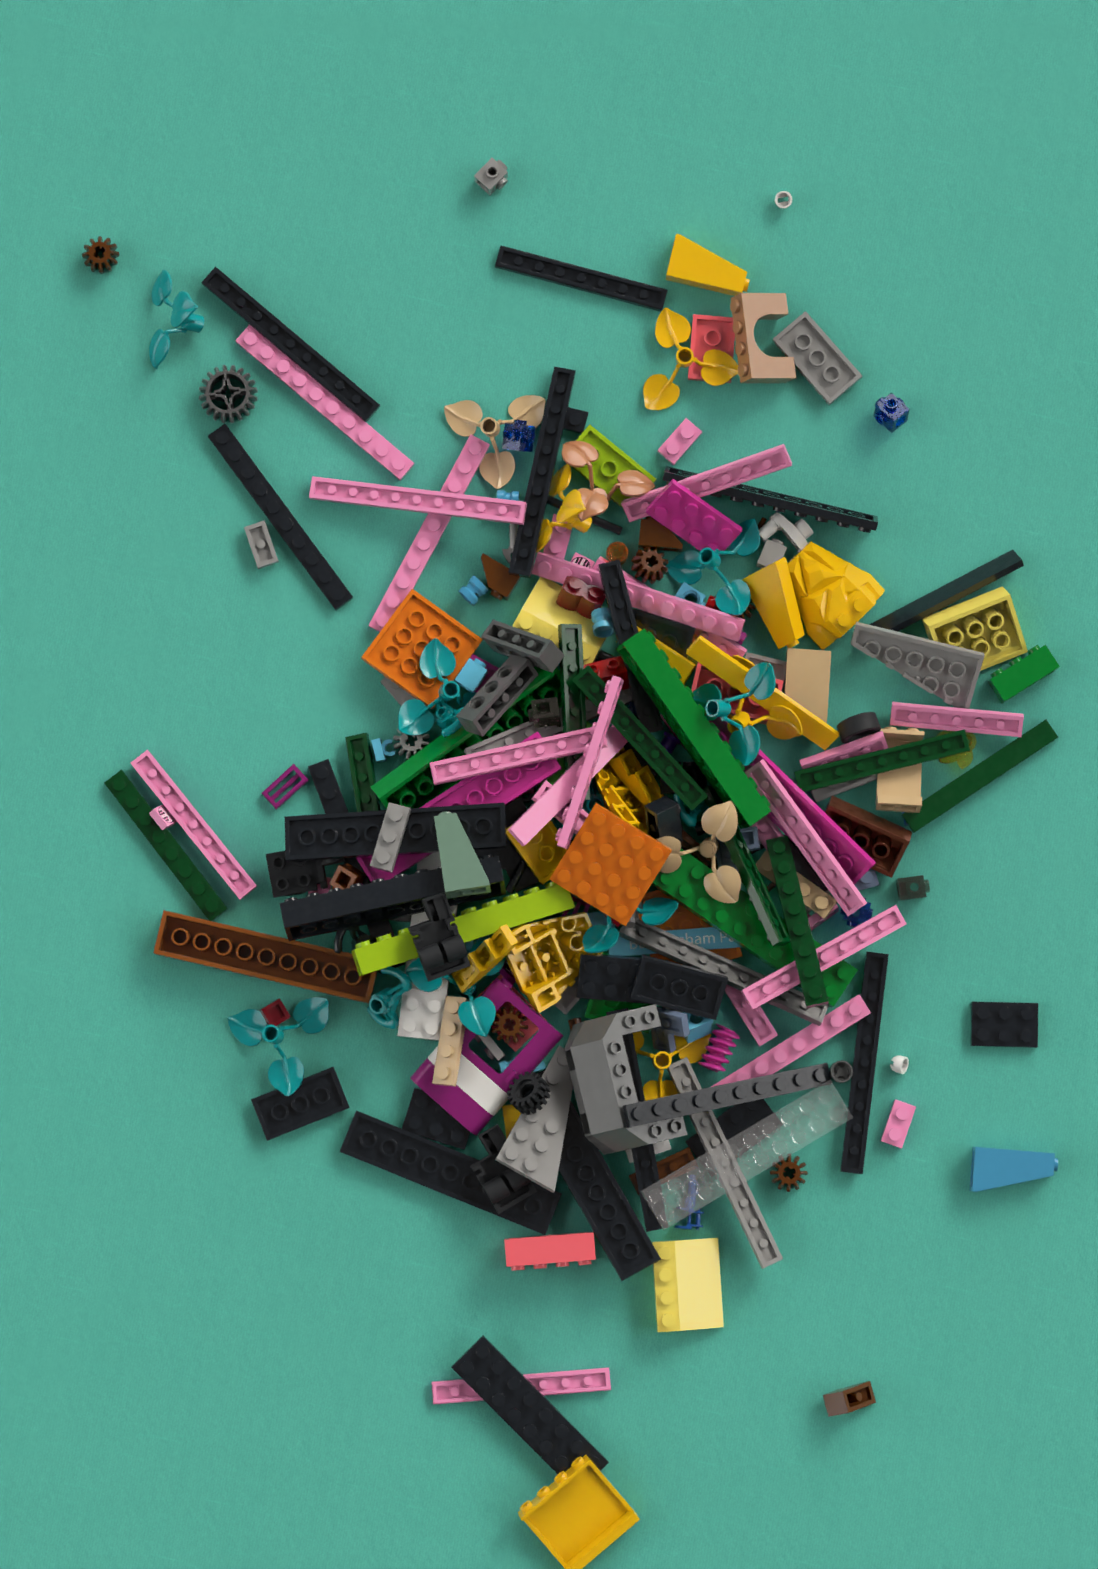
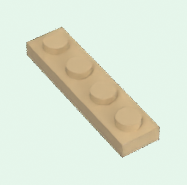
[756,850,838,919]
[432,996,469,1087]

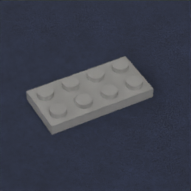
[772,311,862,405]

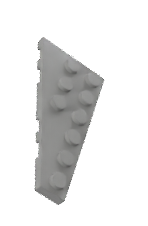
[851,622,985,709]
[495,1046,573,1193]

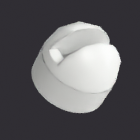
[774,191,792,208]
[890,1055,909,1074]

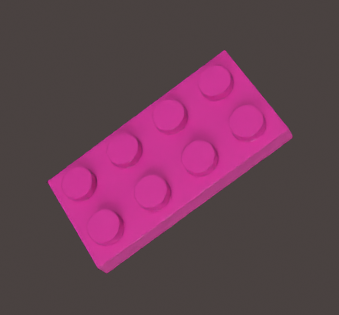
[646,479,742,556]

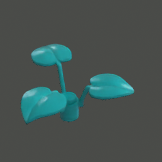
[149,270,204,369]
[666,518,760,616]
[398,638,476,736]
[693,662,776,766]
[582,897,678,953]
[406,939,506,1037]
[227,997,329,1096]

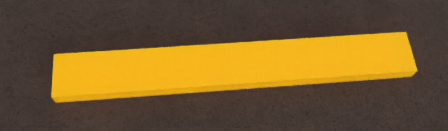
[686,635,839,750]

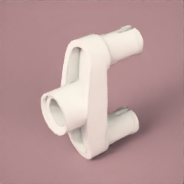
[759,512,814,563]

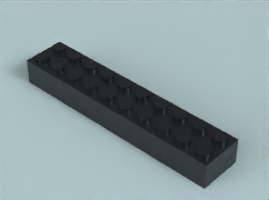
[279,855,506,941]

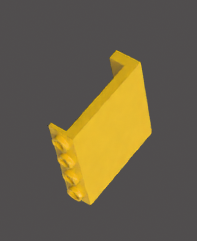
[518,1455,640,1569]

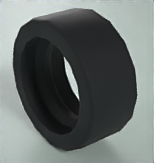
[836,712,881,744]

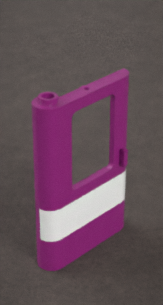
[410,977,563,1136]

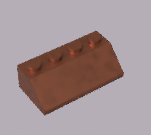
[824,795,912,878]

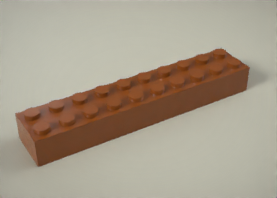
[153,910,378,1004]

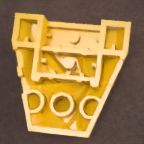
[787,541,885,650]
[593,763,647,834]
[505,912,602,1013]

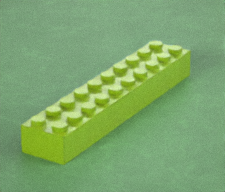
[351,882,575,976]

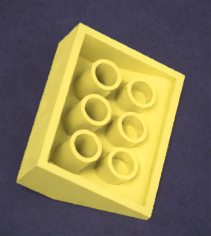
[513,577,607,665]
[922,586,1028,671]
[652,1238,724,1332]

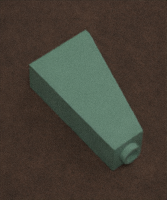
[434,812,491,899]

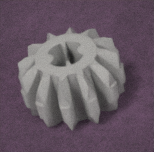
[393,729,430,760]

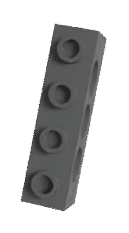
[481,620,565,673]
[456,655,539,736]

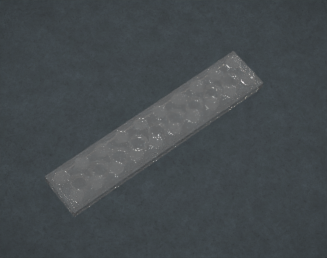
[641,1079,853,1230]

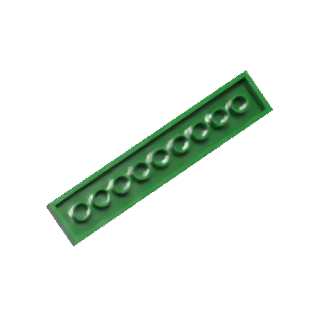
[616,629,771,829]
[371,667,562,810]
[651,849,858,1007]

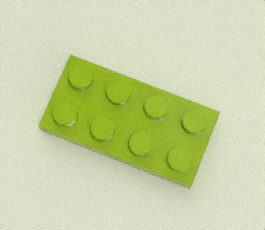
[562,424,657,509]

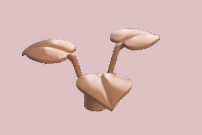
[562,441,655,522]

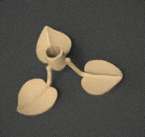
[444,395,546,489]
[656,801,741,903]

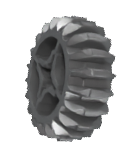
[199,365,258,423]

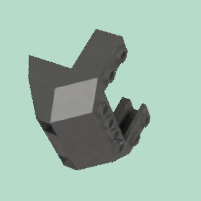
[564,1004,687,1155]

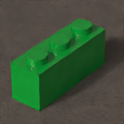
[988,645,1060,704]

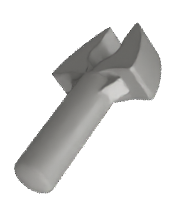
[502,524,518,564]

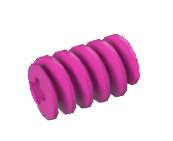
[698,1023,740,1073]

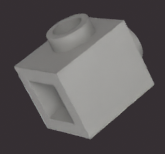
[474,158,508,195]

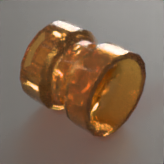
[606,541,628,565]

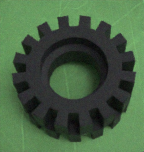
[507,1071,551,1115]

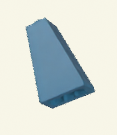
[970,1147,1058,1192]

